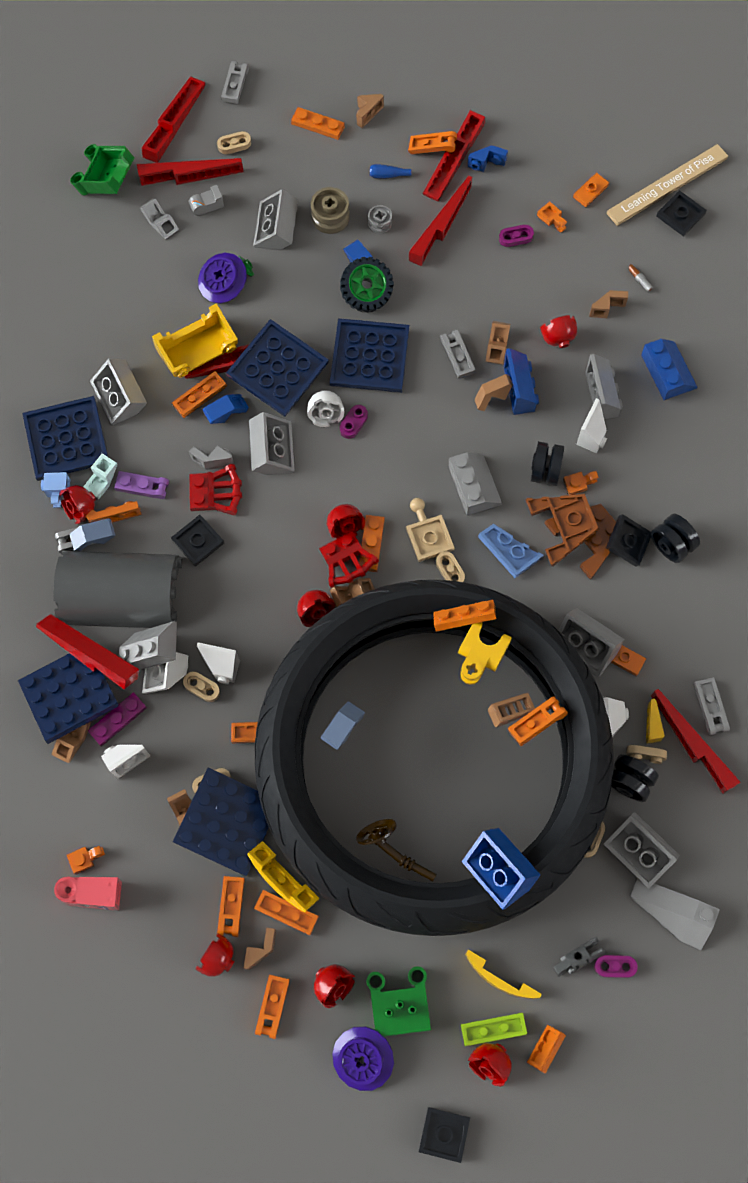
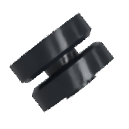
[530,441,564,486]
[651,514,700,563]
[611,754,659,802]

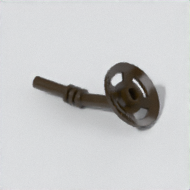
[356,819,437,882]

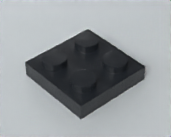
[656,190,707,237]
[606,514,651,567]
[171,515,224,567]
[418,1107,470,1163]

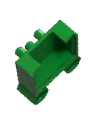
[70,144,135,196]
[366,966,431,1036]

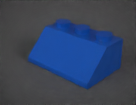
[641,339,697,400]
[503,349,539,415]
[462,828,540,910]

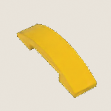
[247,841,320,912]
[465,949,542,999]

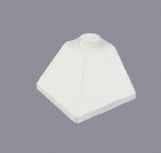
[576,398,607,453]
[197,642,240,684]
[142,652,189,694]
[603,697,629,737]
[101,745,151,779]

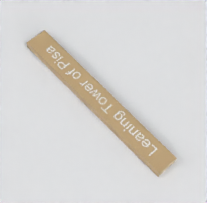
[607,144,728,226]

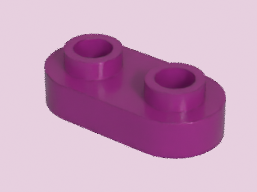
[499,225,534,247]
[340,405,368,439]
[594,955,638,978]

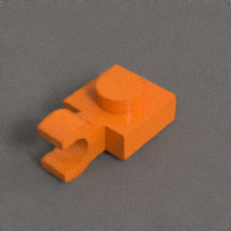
[537,201,567,233]
[563,471,599,495]
[67,846,105,874]

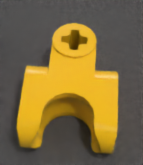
[458,622,511,685]

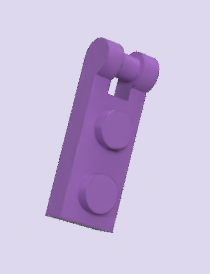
[114,471,169,499]

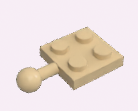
[406,498,455,562]

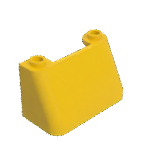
[152,303,238,378]

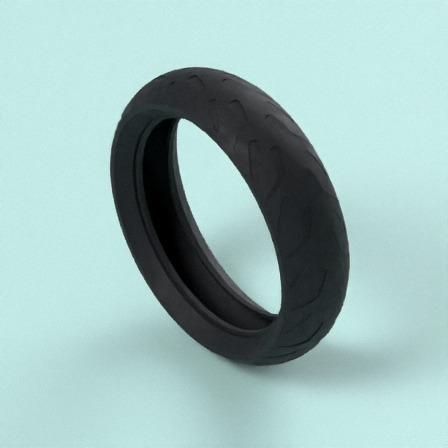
[255,579,614,936]

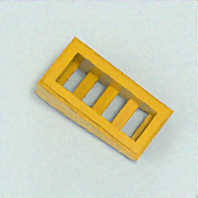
[646,699,665,744]

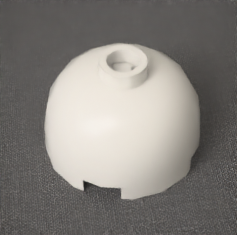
[307,391,345,427]

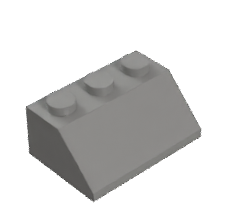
[253,189,298,250]
[585,354,623,419]
[90,358,147,425]
[249,412,295,475]
[448,452,502,515]
[559,608,625,677]
[118,621,177,670]
[604,812,680,888]

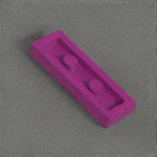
[88,692,147,747]

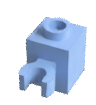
[41,472,71,508]

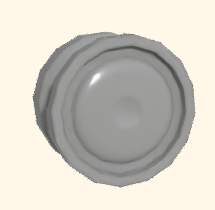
[368,205,392,234]

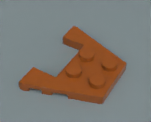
[525,494,599,566]
[545,504,616,579]

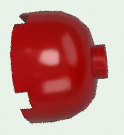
[540,315,577,349]
[60,485,96,524]
[326,504,366,539]
[297,590,336,627]
[195,933,235,977]
[313,964,355,1008]
[468,1043,512,1087]

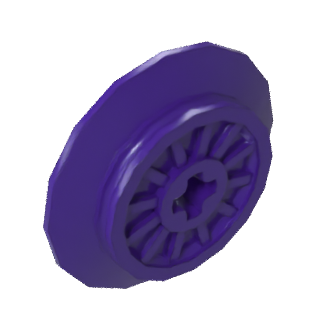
[198,252,247,304]
[332,1026,394,1091]

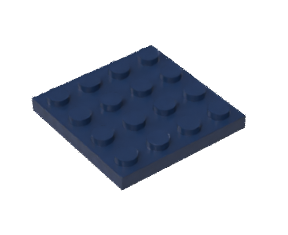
[330,318,410,393]
[226,319,329,417]
[22,396,109,481]
[18,653,119,744]
[172,767,269,876]

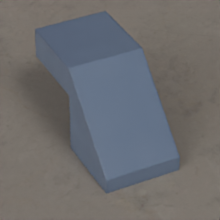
[70,518,116,551]
[320,701,365,750]

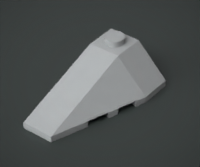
[630,878,720,950]

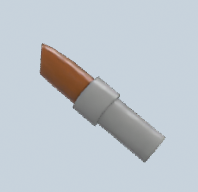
[629,264,653,292]

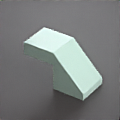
[83,454,117,500]

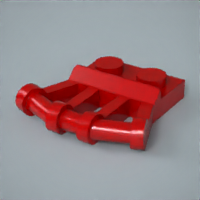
[189,464,242,515]
[319,531,379,588]

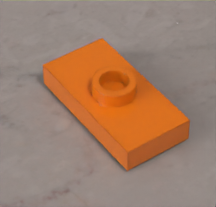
[573,172,610,207]
[611,645,647,677]
[231,722,258,744]
[527,1025,566,1074]

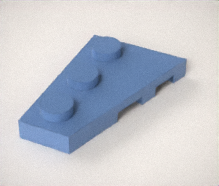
[478,524,544,578]

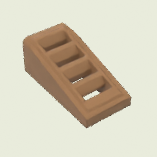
[488,693,535,727]

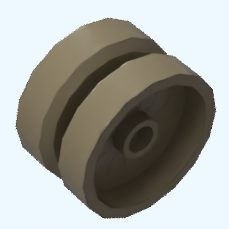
[311,187,350,234]

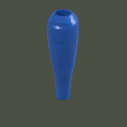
[370,164,411,179]

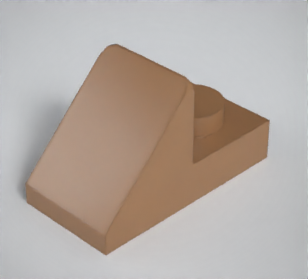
[356,94,384,128]

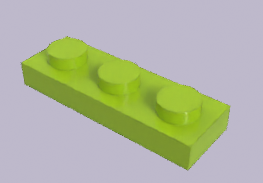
[460,1013,527,1046]

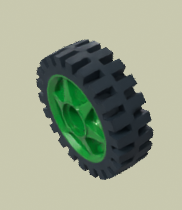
[340,257,394,312]

